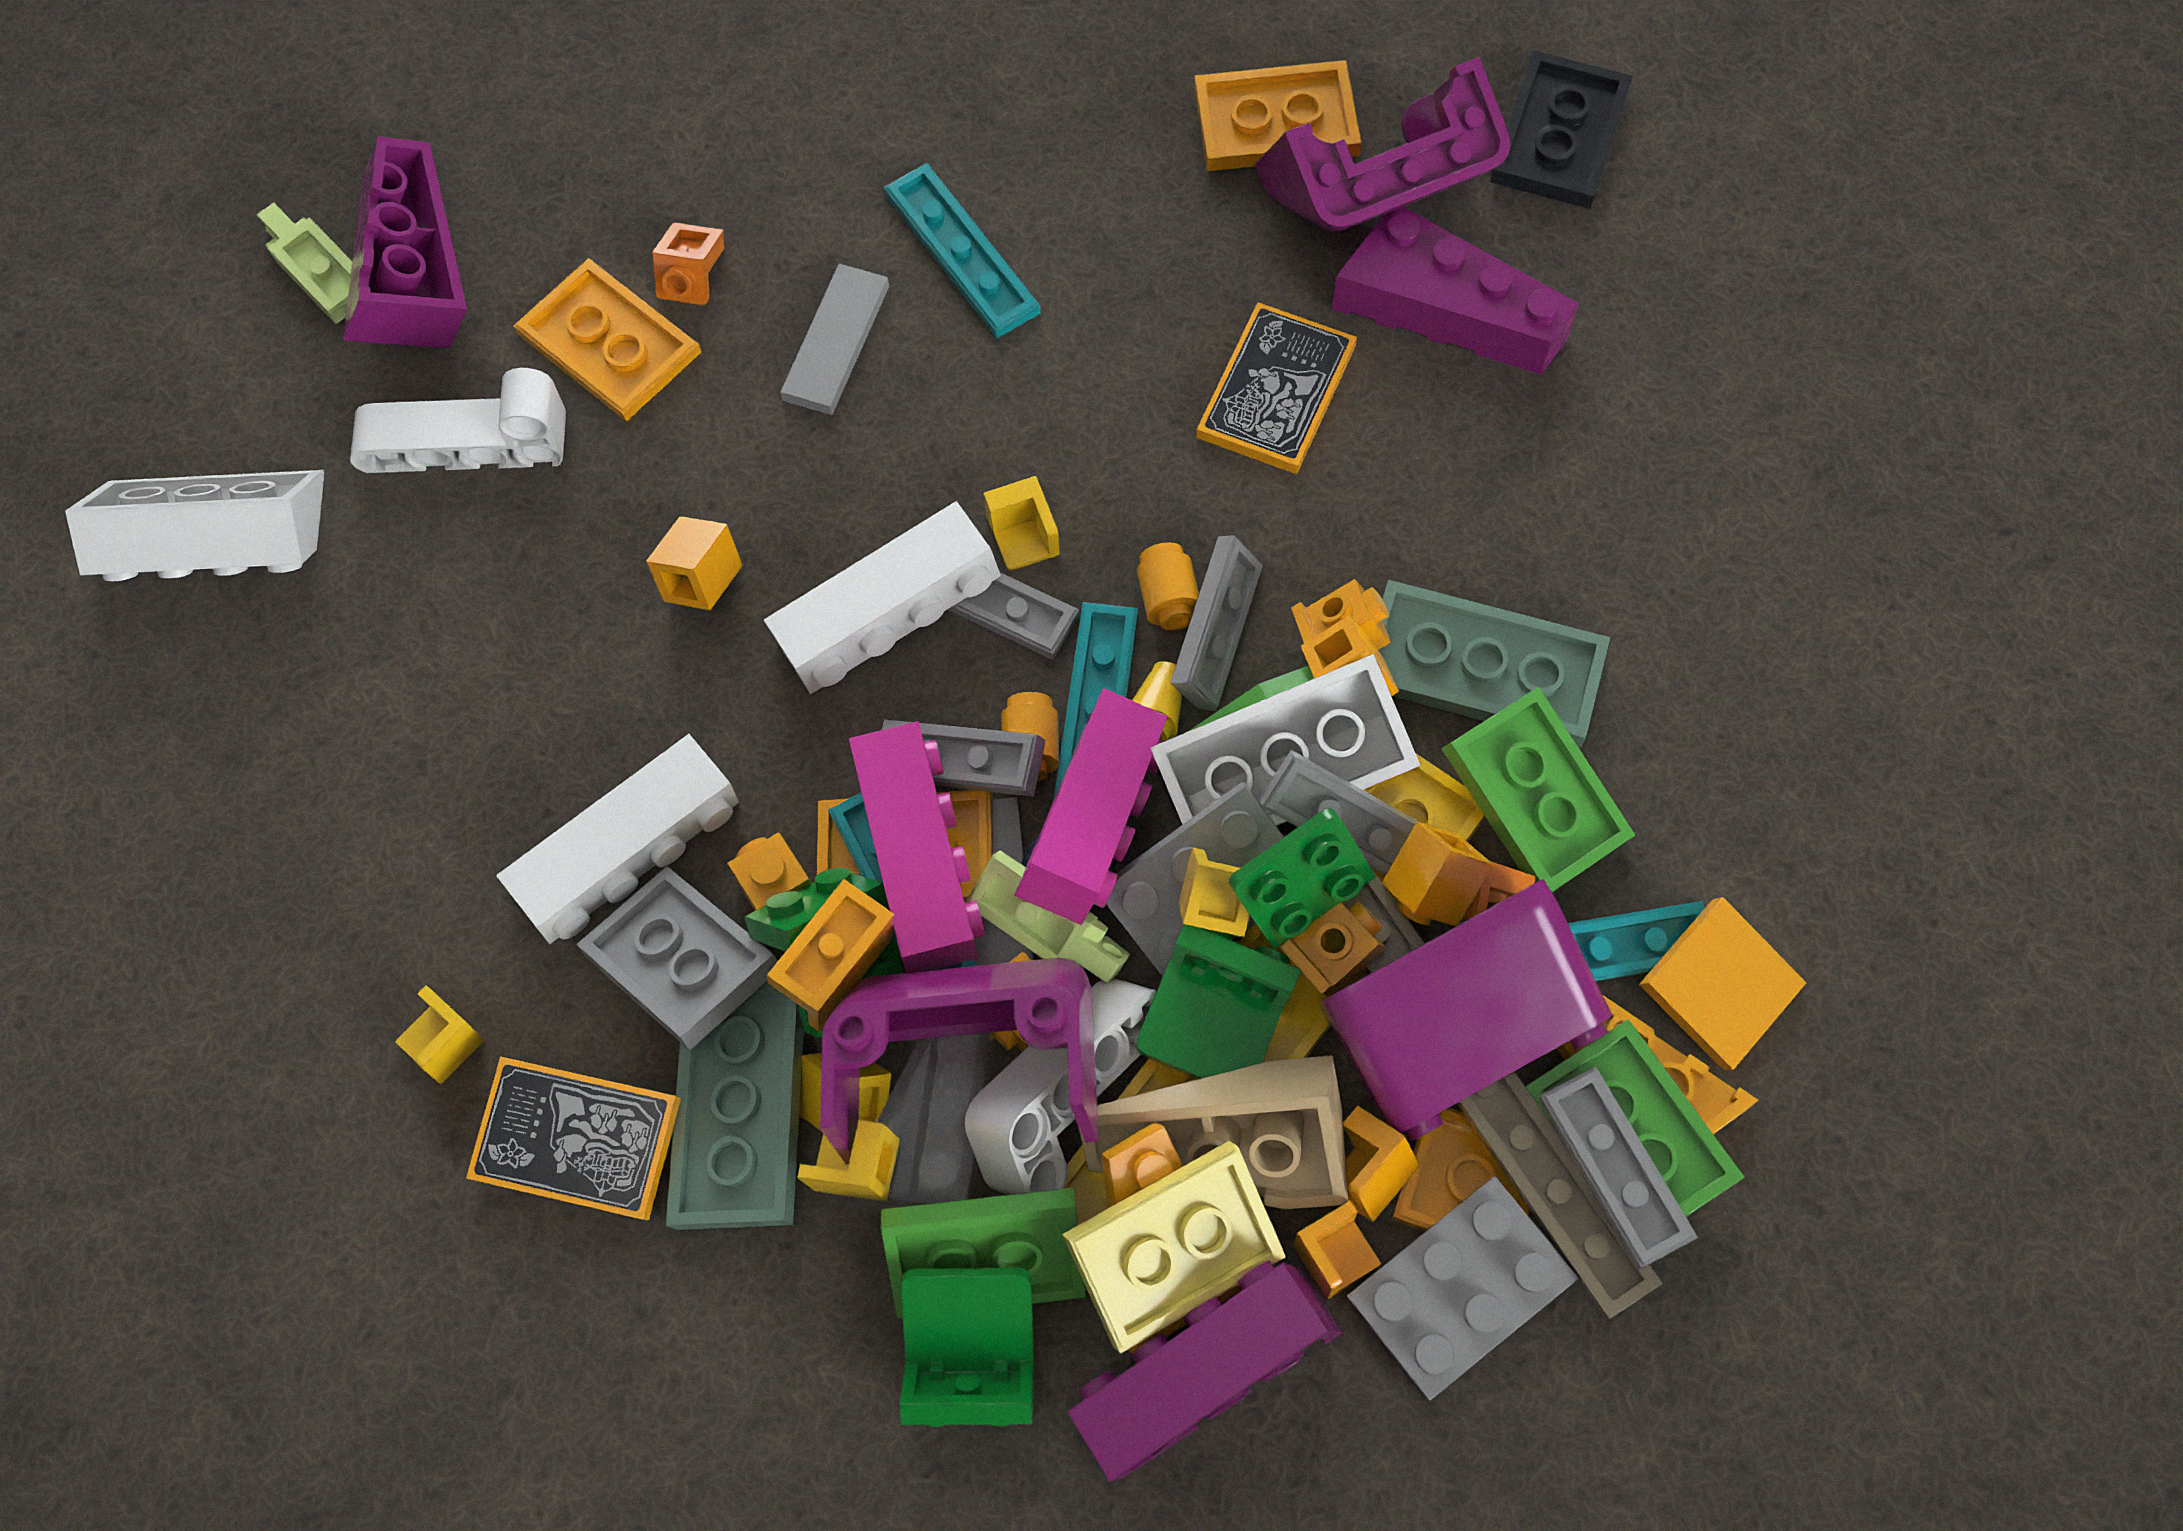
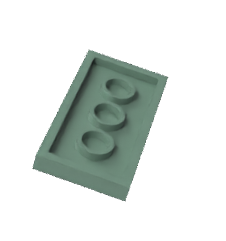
[1378,580,1610,747]
[666,981,804,1230]

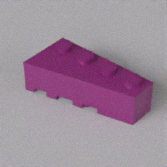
[343,136,467,348]
[1332,207,1579,375]
[1068,1260,1343,1482]

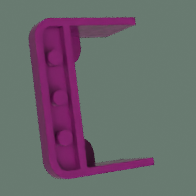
[820,958,1098,1164]

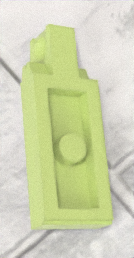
[257,203,352,324]
[965,850,1130,983]

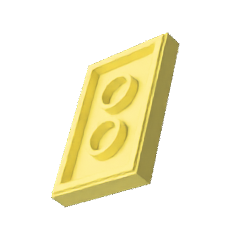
[1062,1141,1286,1353]

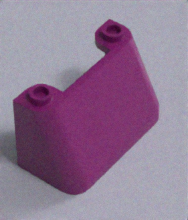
[1255,57,1511,232]
[1319,879,1612,1141]

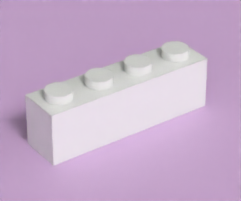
[764,501,1001,694]
[496,734,739,944]

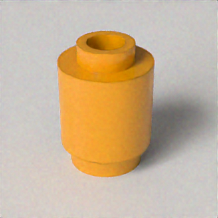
[1137,542,1199,630]
[1001,692,1059,781]

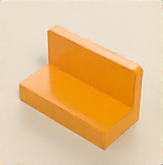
[767,879,894,1031]

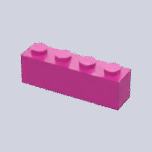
[1014,688,1168,925]
[849,721,985,973]

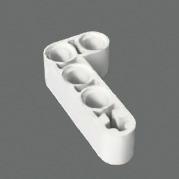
[350,368,566,473]
[965,978,1157,1195]

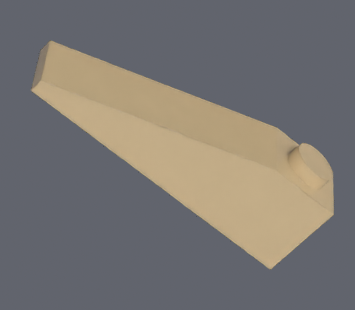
[1079,1056,1348,1209]

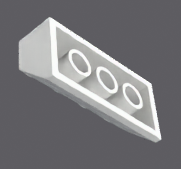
[65,470,324,581]
[1151,654,1421,825]

